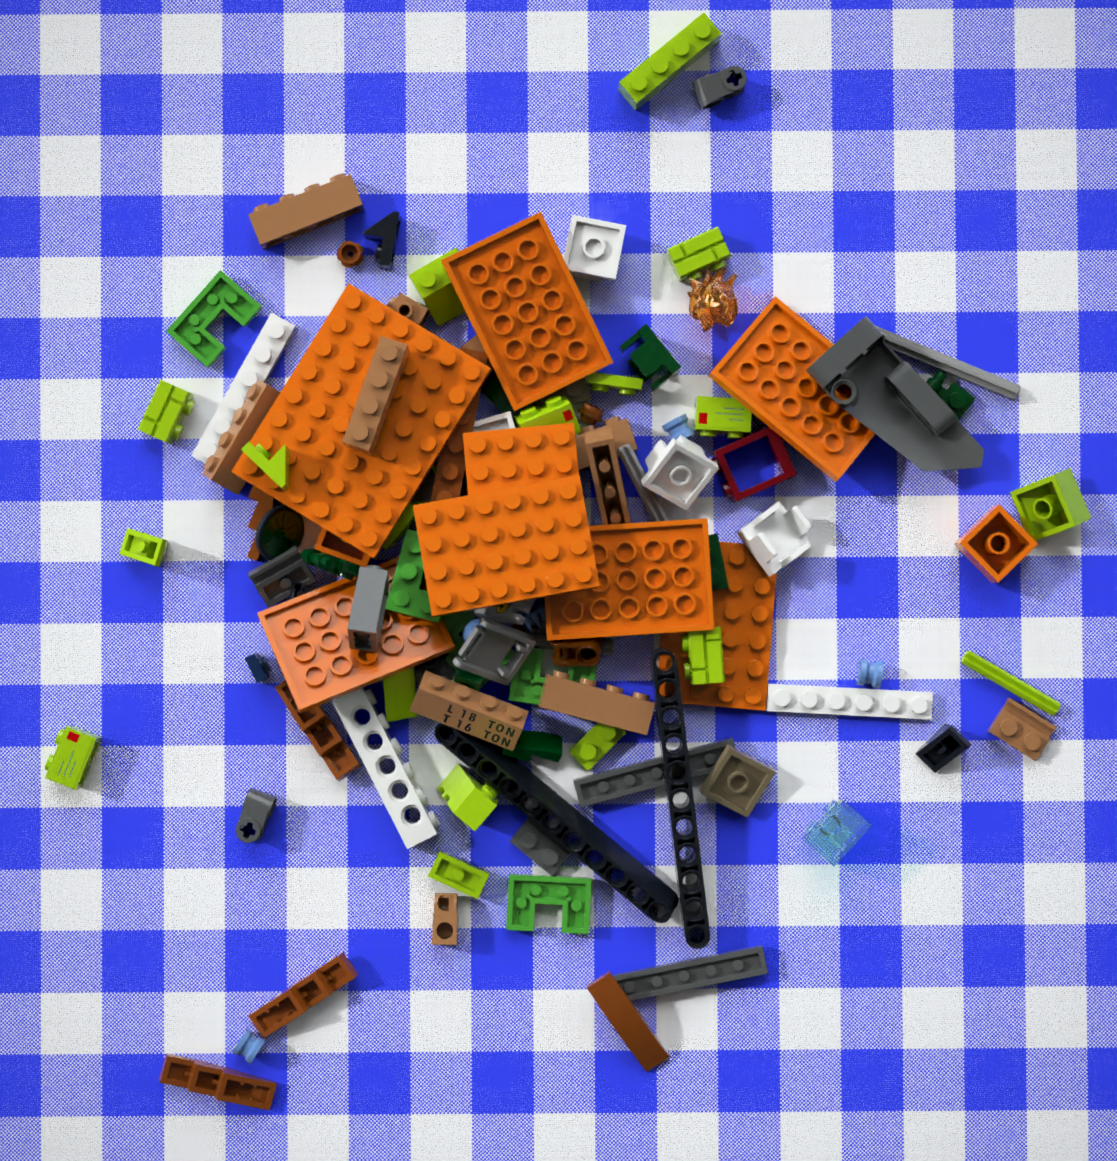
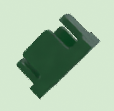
[619,324,681,392]

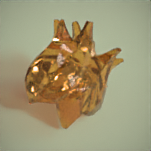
[687,267,738,332]

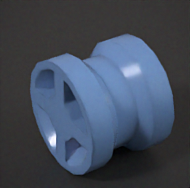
[662,414,696,441]
[856,658,884,688]
[232,1029,265,1064]

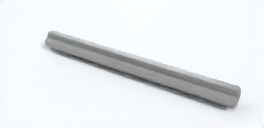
[876,326,1021,400]

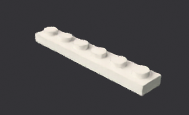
[191,313,296,463]
[766,684,933,720]

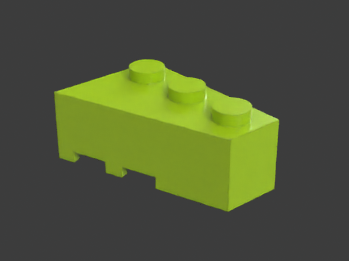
[437,764,499,831]

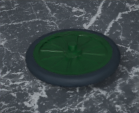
[256,505,304,560]

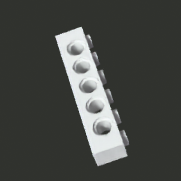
[332,687,440,849]

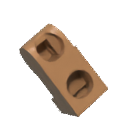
[432,893,458,945]

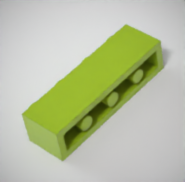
[618,12,721,111]

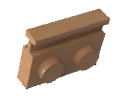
[987,698,1057,761]

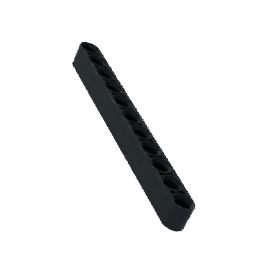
[650,648,710,949]
[434,723,679,923]

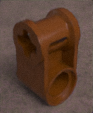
[549,637,605,667]

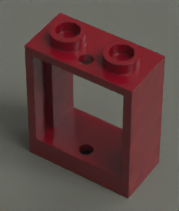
[711,427,797,503]

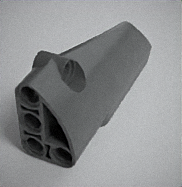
[806,316,984,471]

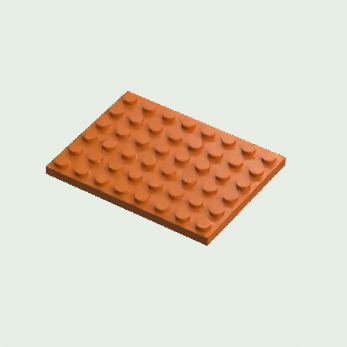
[231,283,491,559]

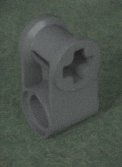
[692,66,747,109]
[236,788,277,843]

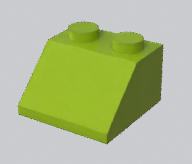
[409,247,465,327]
[1010,468,1091,541]

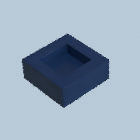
[245,653,271,683]

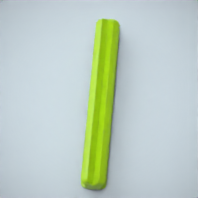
[961,651,1061,716]

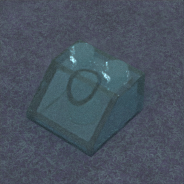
[803,798,872,866]

